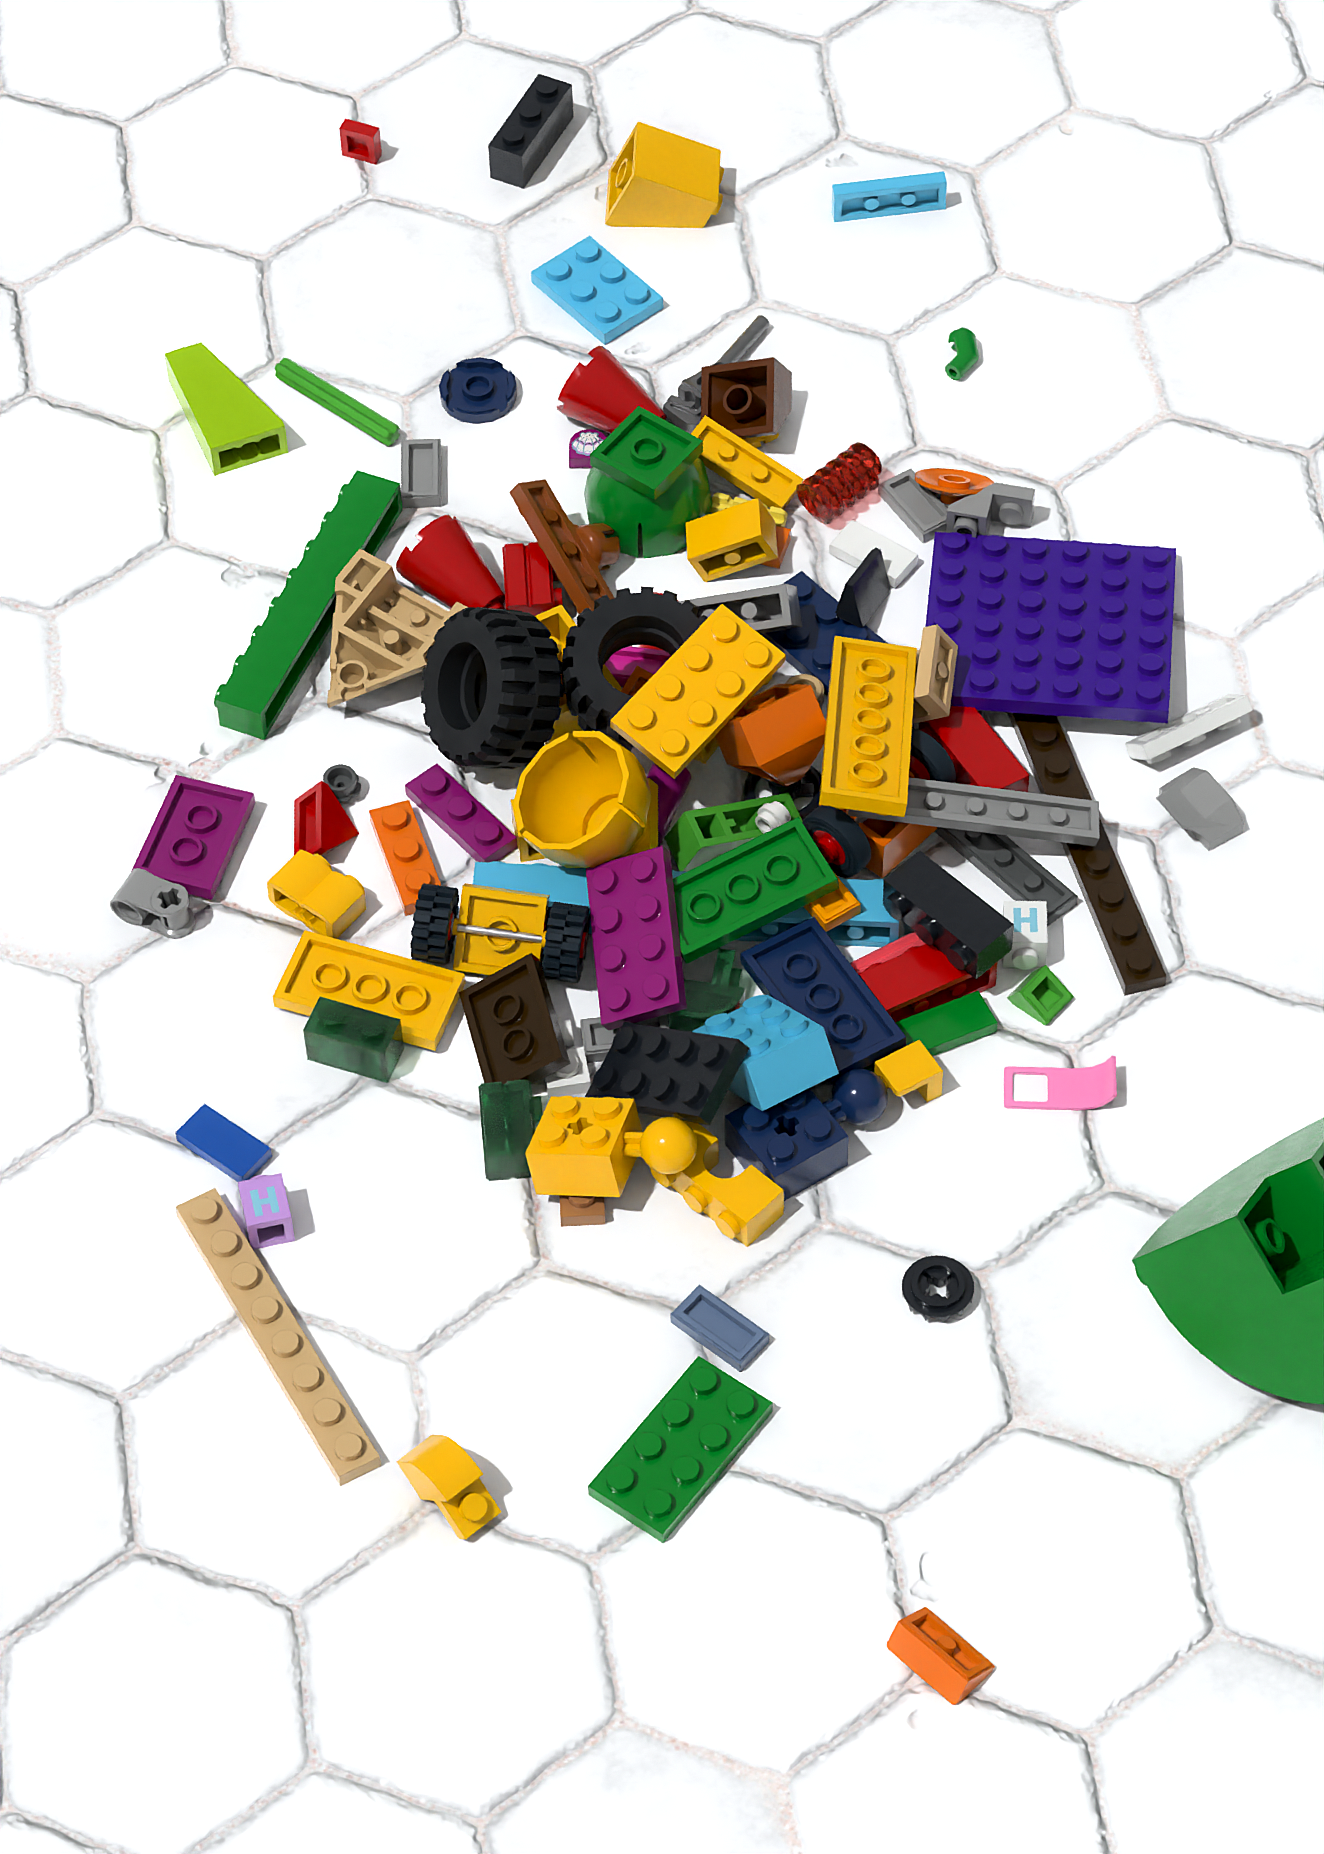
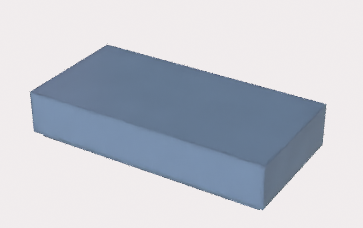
[670,1284,769,1372]

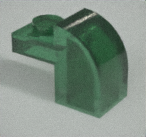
[669,948,745,1032]

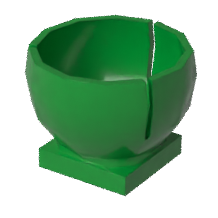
[584,406,713,559]

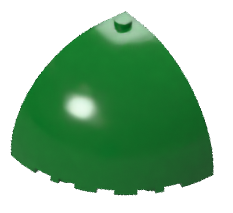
[1131,1117,1324,1405]

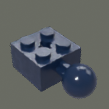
[725,1069,888,1201]

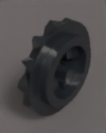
[902,1255,974,1323]

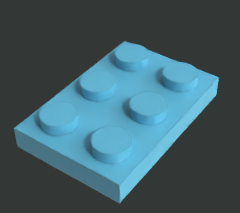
[531,235,664,345]

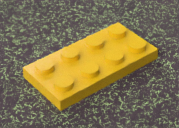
[610,604,786,779]
[273,930,466,1051]

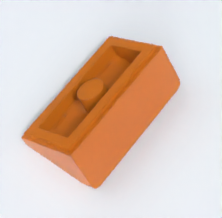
[887,1607,995,1705]

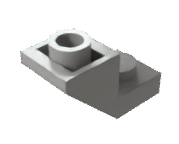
[946,482,1035,538]

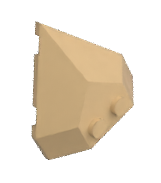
[327,549,468,708]

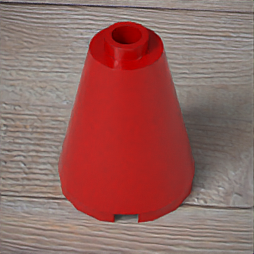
[556,345,667,434]
[396,515,505,609]

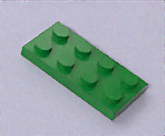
[673,817,839,964]
[588,1356,773,1543]

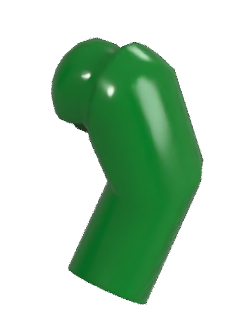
[945,327,980,380]

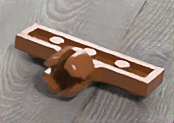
[509,479,621,614]

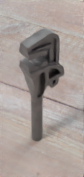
[663,315,770,434]

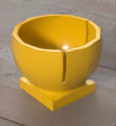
[513,731,658,868]

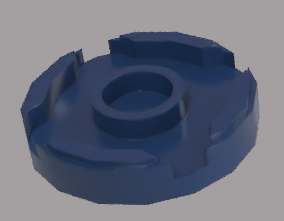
[439,357,517,424]

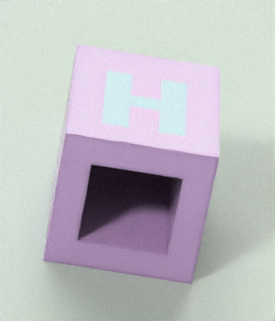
[238,1173,295,1250]

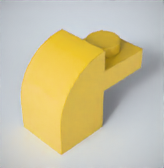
[396,1434,501,1540]

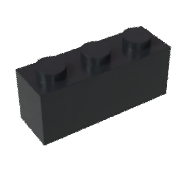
[488,74,574,189]
[883,850,1014,979]

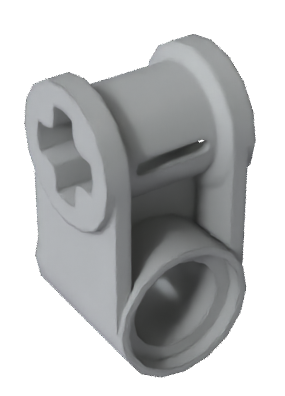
[110,868,195,939]

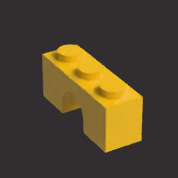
[650,1121,784,1247]

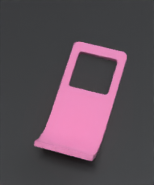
[1004,1055,1117,1111]

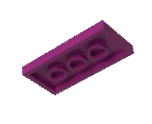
[586,845,687,1030]

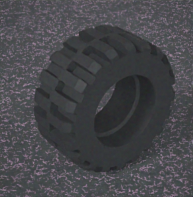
[562,586,707,755]
[421,607,564,769]

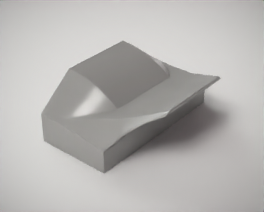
[1156,767,1244,851]

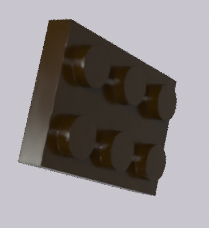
[459,953,570,1103]

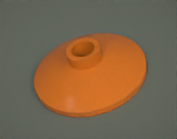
[914,468,994,505]

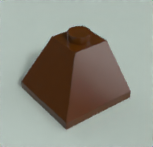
[701,357,792,439]

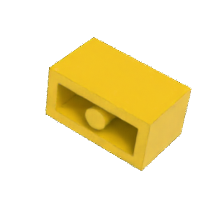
[685,498,778,582]

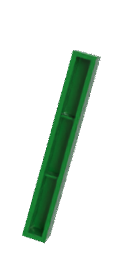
[214,470,403,740]

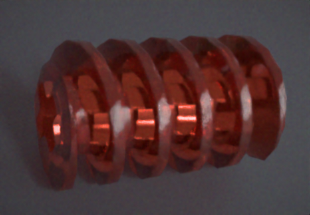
[796,442,882,524]

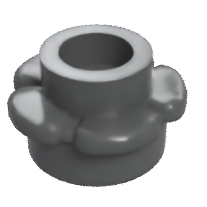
[323,764,361,803]

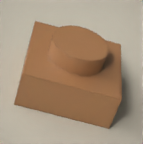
[559,1195,605,1227]

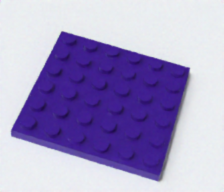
[925,532,1176,724]

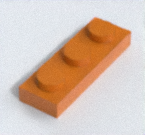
[369,800,441,916]

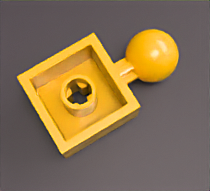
[525,1096,697,1197]

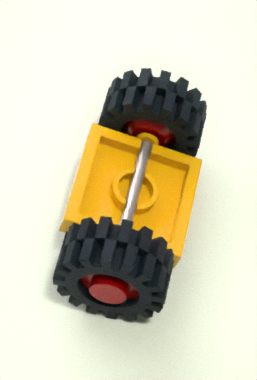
[410,883,590,983]

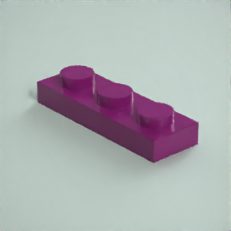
[405,763,517,863]

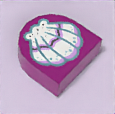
[569,429,607,468]

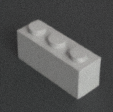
[677,584,802,634]

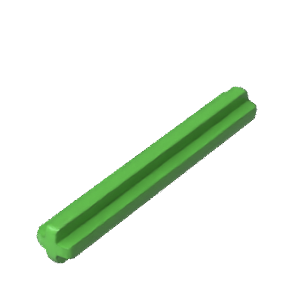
[274,358,400,446]

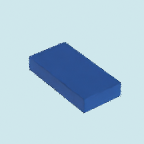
[175,1103,272,1182]

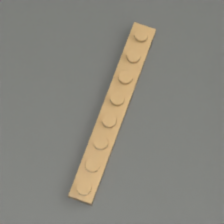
[175,1188,381,1486]

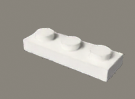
[1125,694,1253,764]

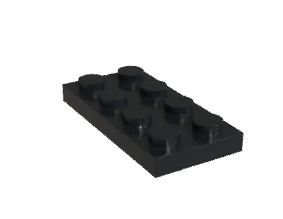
[585,1022,749,1125]

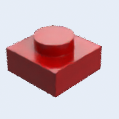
[339,118,382,164]

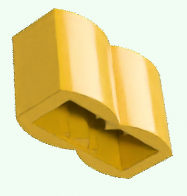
[267,850,366,939]

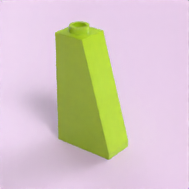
[164,342,288,476]

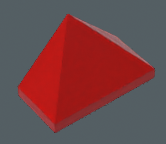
[294,781,359,856]

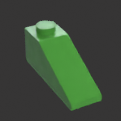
[665,793,803,872]

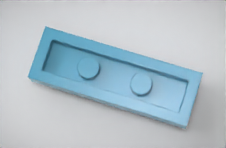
[831,171,947,222]

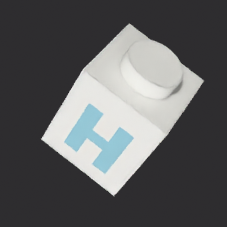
[1002,901,1048,970]

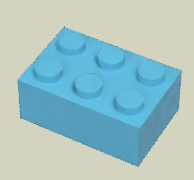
[692,995,839,1111]

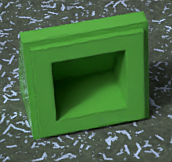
[1007,965,1074,1026]

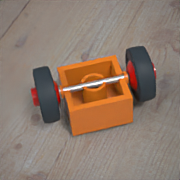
[802,729,956,879]

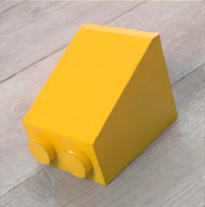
[605,122,724,228]

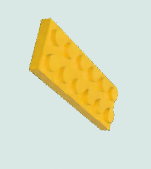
[819,636,917,817]

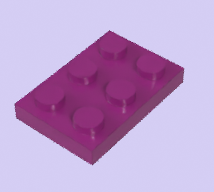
[131,775,256,900]

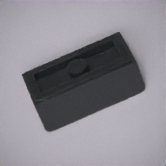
[835,547,890,628]

